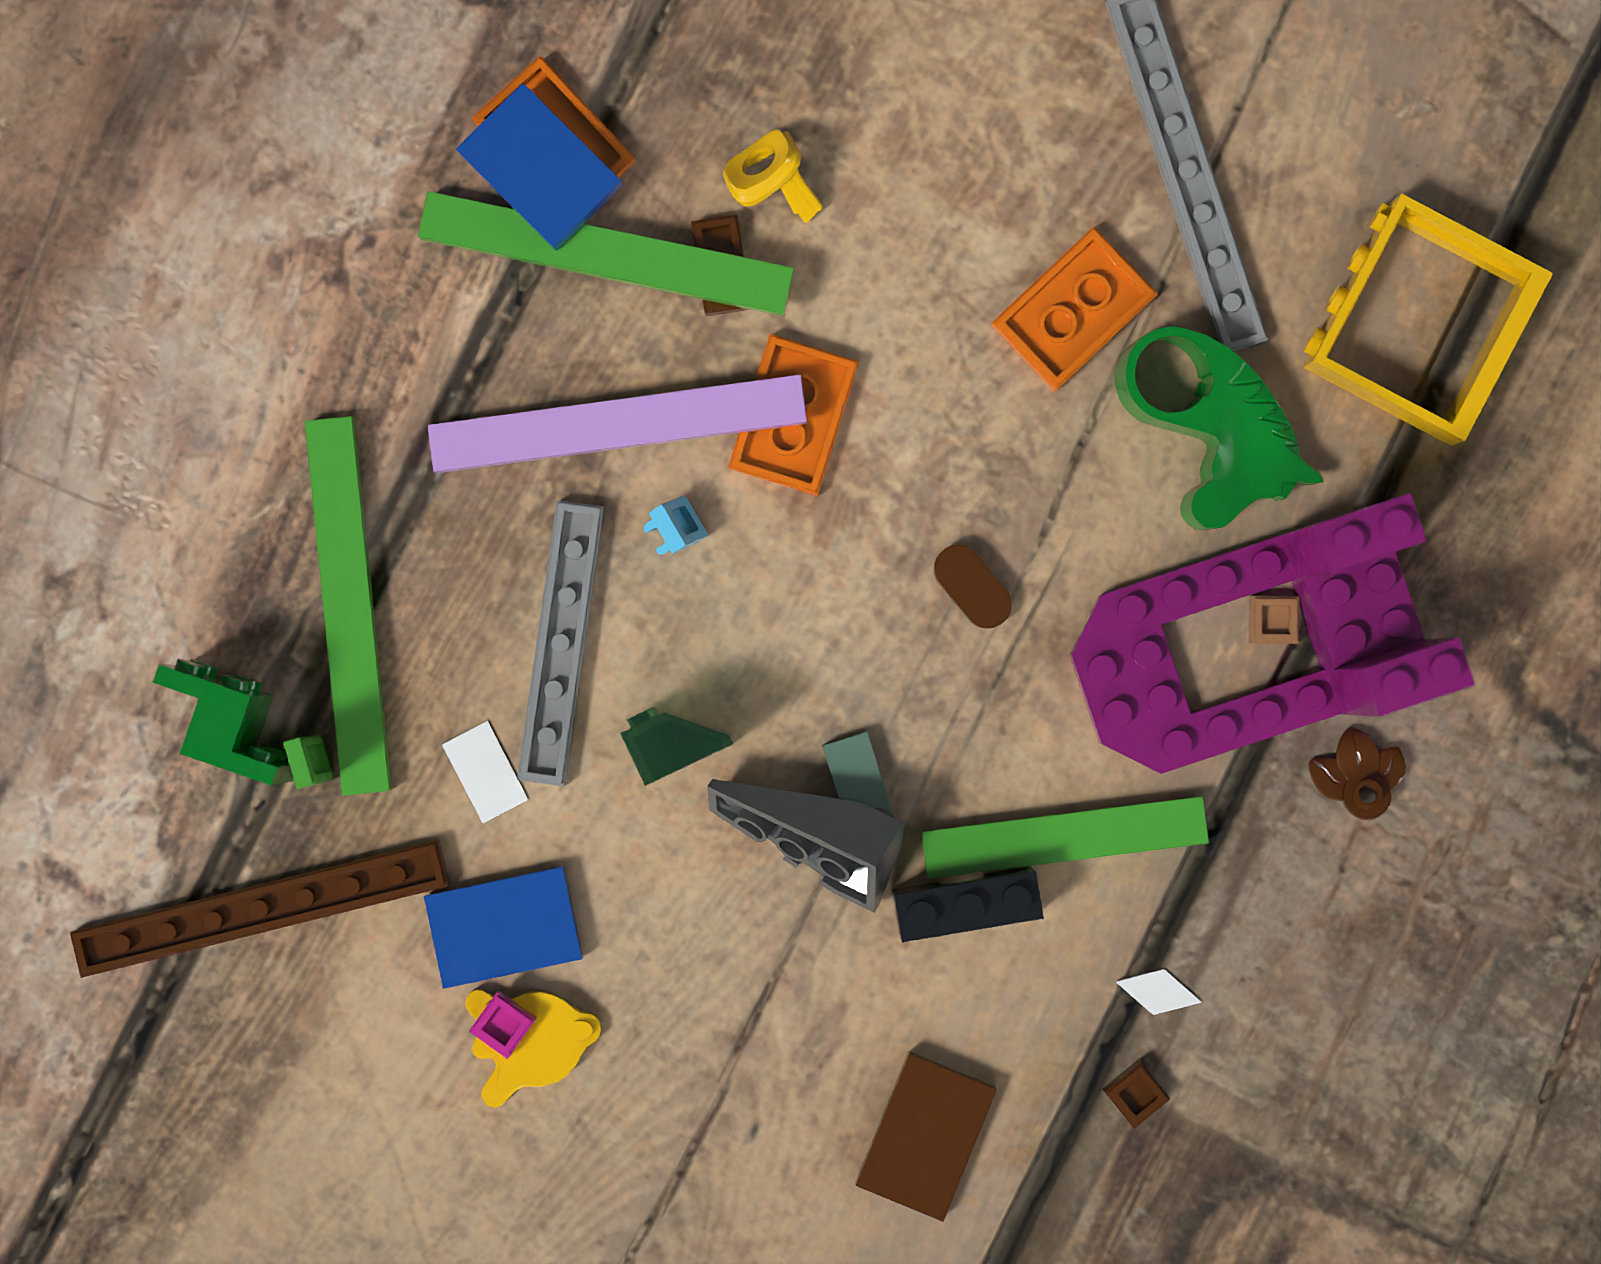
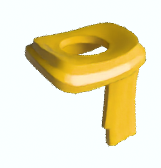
[723,129,823,223]

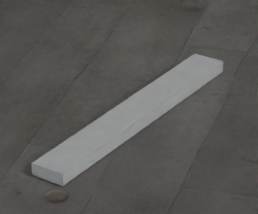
[1105,0,1269,352]

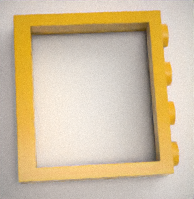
[1302,193,1553,446]

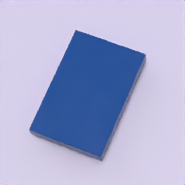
[456,83,623,251]
[424,865,583,989]

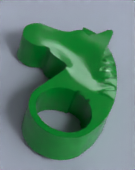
[1115,326,1323,530]

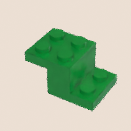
[152,658,294,786]

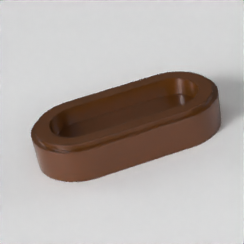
[933,545,1012,629]

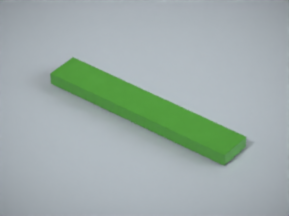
[921,796,1209,879]

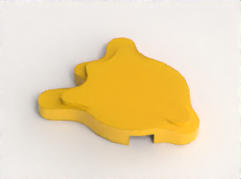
[465,988,602,1108]

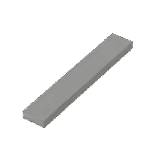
[517,500,605,786]

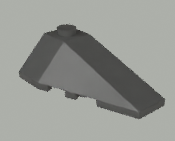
[707,779,903,913]

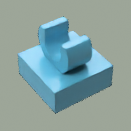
[643,495,709,555]

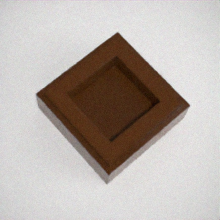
[1103,1059,1171,1129]

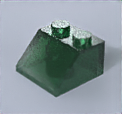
[620,707,736,786]

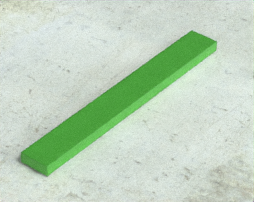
[417,191,795,317]
[305,416,392,796]

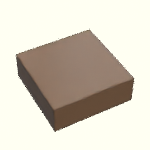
[1249,596,1300,644]

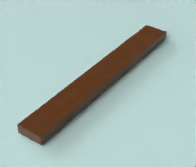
[70,840,450,978]

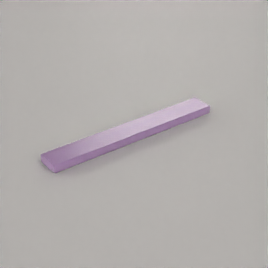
[428,375,807,473]

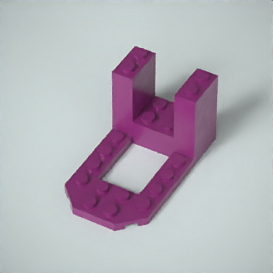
[1069,493,1475,774]

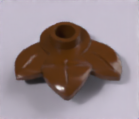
[1309,727,1406,820]

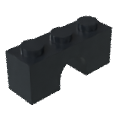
[892,866,1044,942]

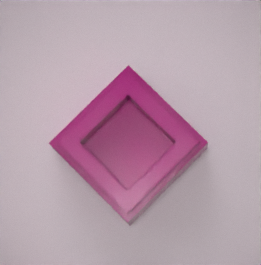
[469,990,537,1059]

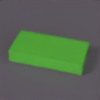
[283,735,335,789]

